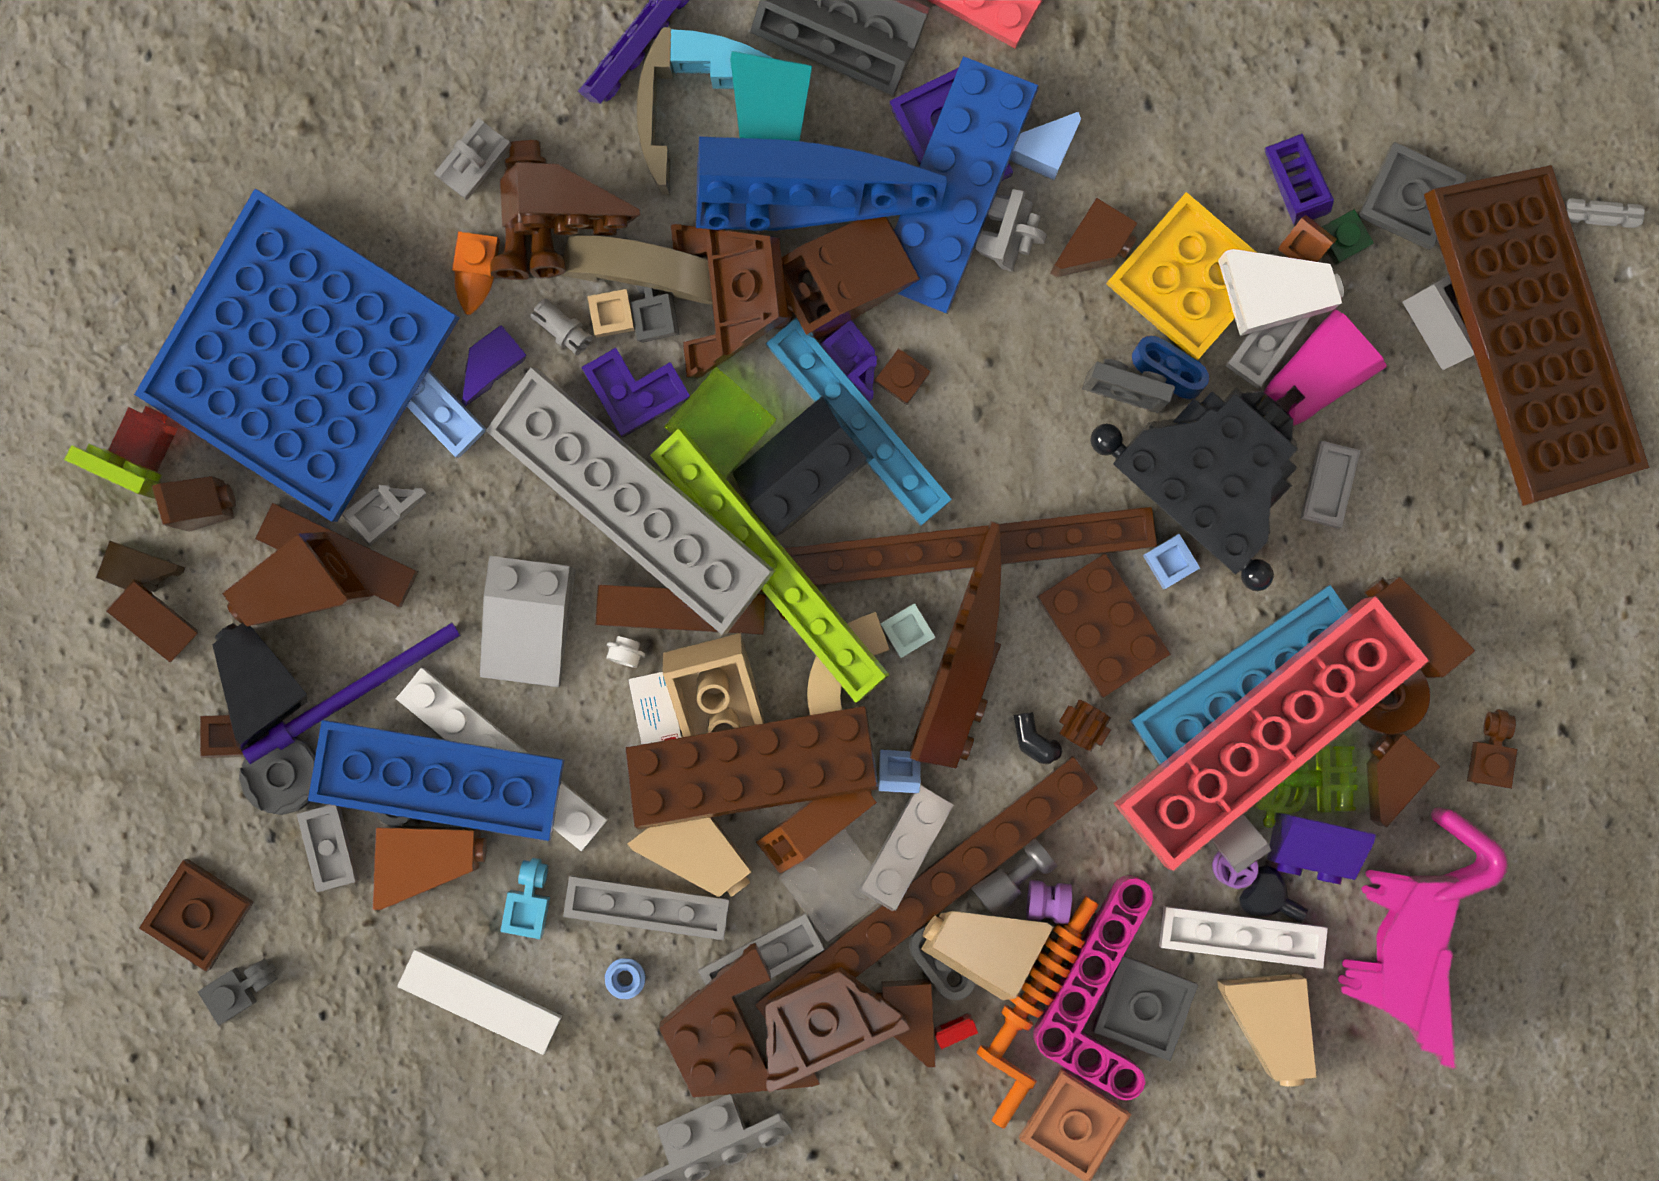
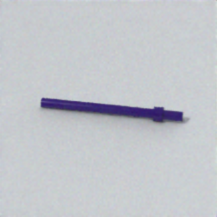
[242,623,461,764]

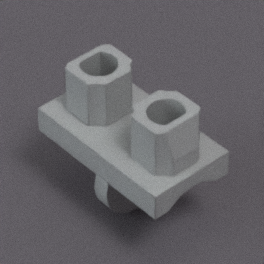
[434,118,512,200]
[976,189,1047,271]

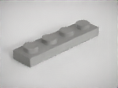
[563,875,730,940]

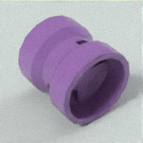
[1026,880,1072,925]

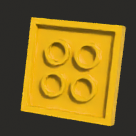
[1106,192,1257,360]

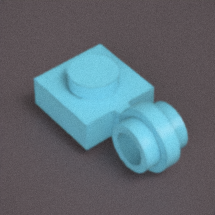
[500,858,550,939]

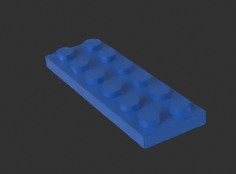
[894,56,1039,314]
[308,720,565,841]

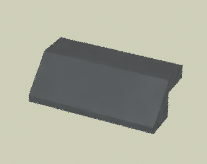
[750,0,931,95]

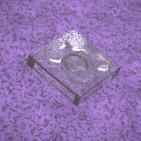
[779,828,879,942]

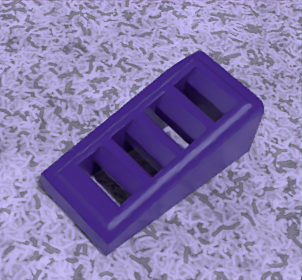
[1265,133,1334,226]

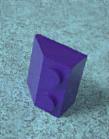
[1267,812,1376,885]

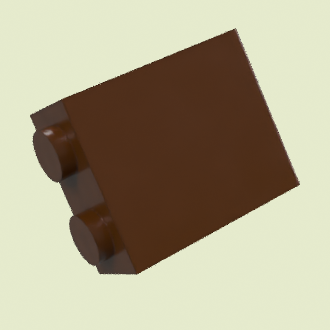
[222,532,374,626]

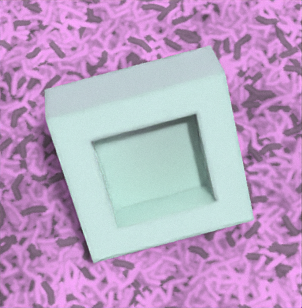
[880,603,935,659]

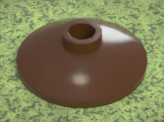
[1358,669,1430,735]

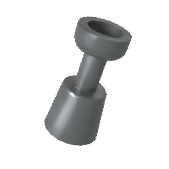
[971,839,1058,917]

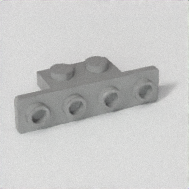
[634,1094,792,1181]

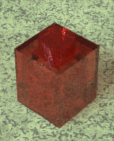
[108,406,178,472]

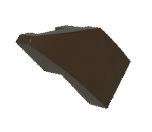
[96,541,186,592]

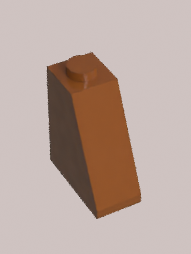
[756,790,877,874]
[373,825,487,910]

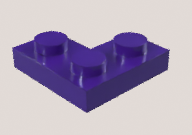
[581,348,691,438]

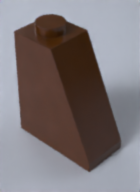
[1364,577,1475,678]

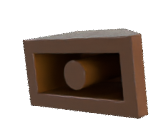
[1050,198,1137,277]
[152,476,236,532]
[1366,734,1441,827]
[876,979,936,1068]

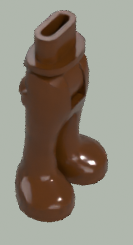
[490,140,565,280]

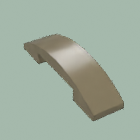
[637,27,673,195]
[561,235,713,305]

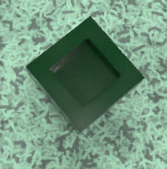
[1322,209,1374,266]

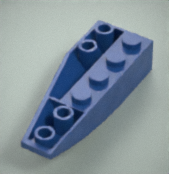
[696,137,947,231]

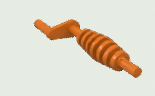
[976,896,1099,1129]

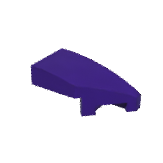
[819,320,877,402]
[461,325,526,406]

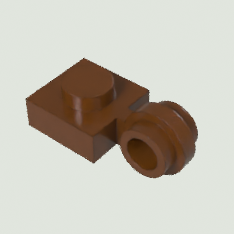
[1467,709,1518,789]

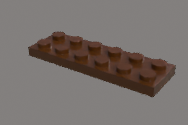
[626,706,879,830]

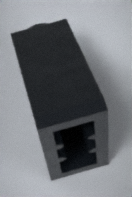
[212,623,307,752]

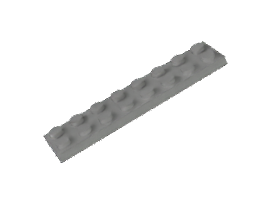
[485,367,775,635]

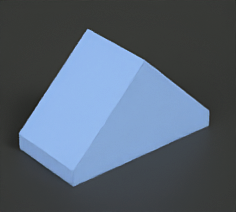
[1010,112,1081,180]

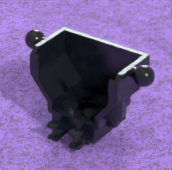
[1090,387,1298,591]

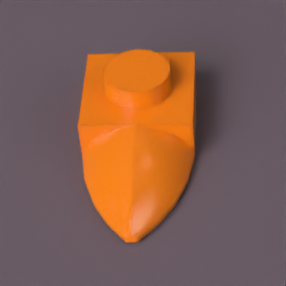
[452,231,500,315]

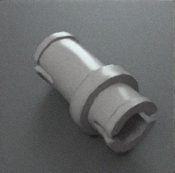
[531,298,592,356]

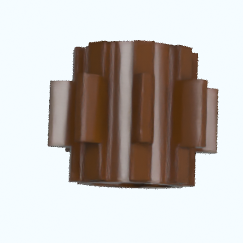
[1059,700,1111,752]

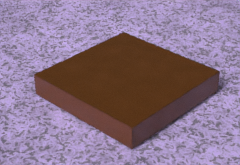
[139,859,254,972]

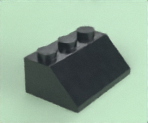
[732,396,874,537]

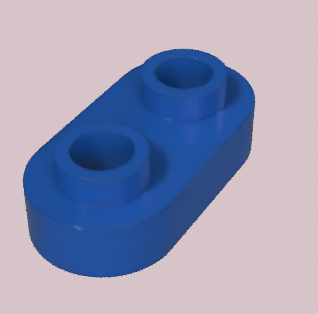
[1132,336,1209,399]

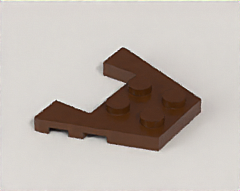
[671,224,788,378]
[659,943,820,1098]

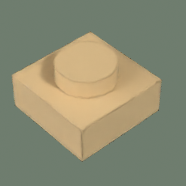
[587,289,635,338]

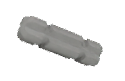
[1564,199,1645,228]

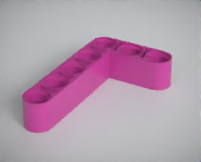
[1033,875,1153,1100]

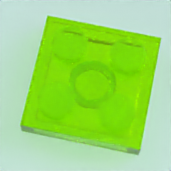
[664,367,777,479]

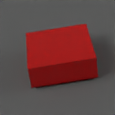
[934,1013,978,1049]

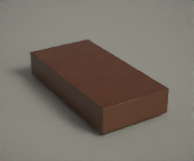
[106,579,198,663]

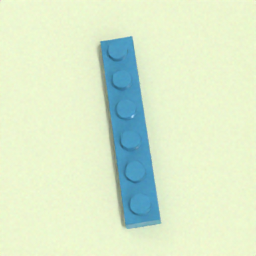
[766,318,952,526]

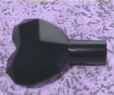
[1239,865,1308,923]

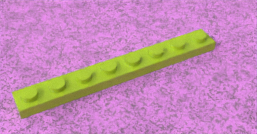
[650,428,889,703]

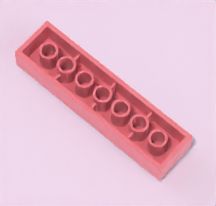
[1113,596,1429,871]

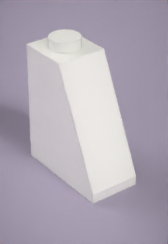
[1218,249,1344,336]

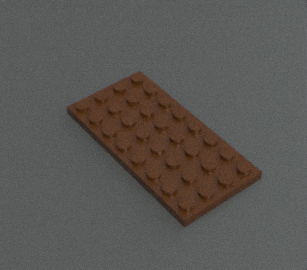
[1423,165,1649,506]

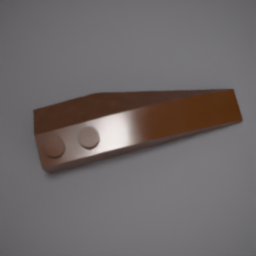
[910,521,1001,768]

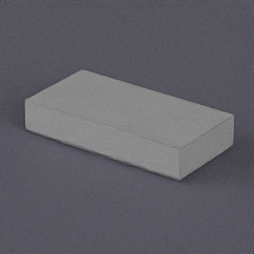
[1300,441,1361,529]
[1210,814,1271,874]

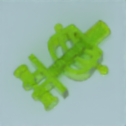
[1253,745,1358,828]

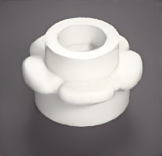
[606,636,645,668]

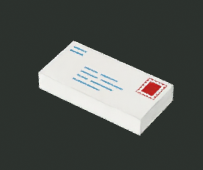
[628,672,682,744]

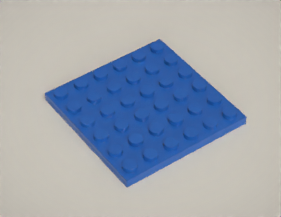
[134,189,460,522]

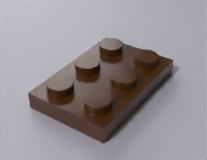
[1037,553,1171,698]

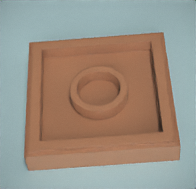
[1019,1068,1132,1181]

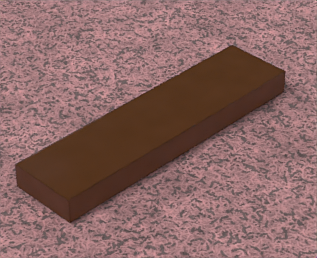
[255,503,419,607]

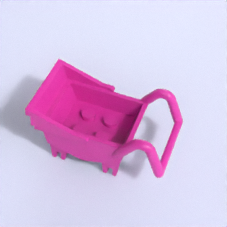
[1338,807,1507,1069]

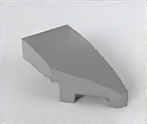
[343,485,426,547]

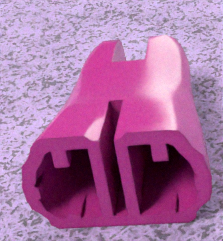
[1264,309,1387,426]

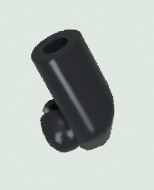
[1013,712,1062,764]

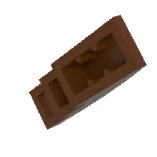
[595,585,766,635]

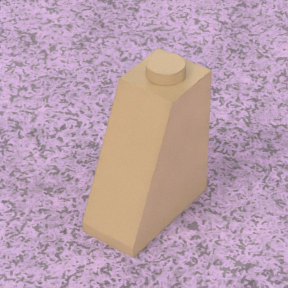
[627,817,753,897]
[921,911,1053,1000]
[1217,973,1317,1087]

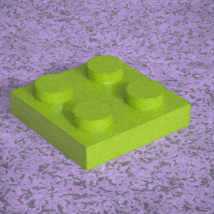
[64,444,162,499]

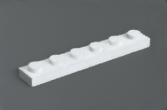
[396,668,608,851]

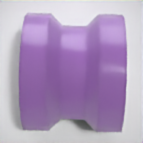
[1212,851,1258,889]

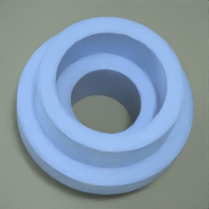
[605,958,646,999]

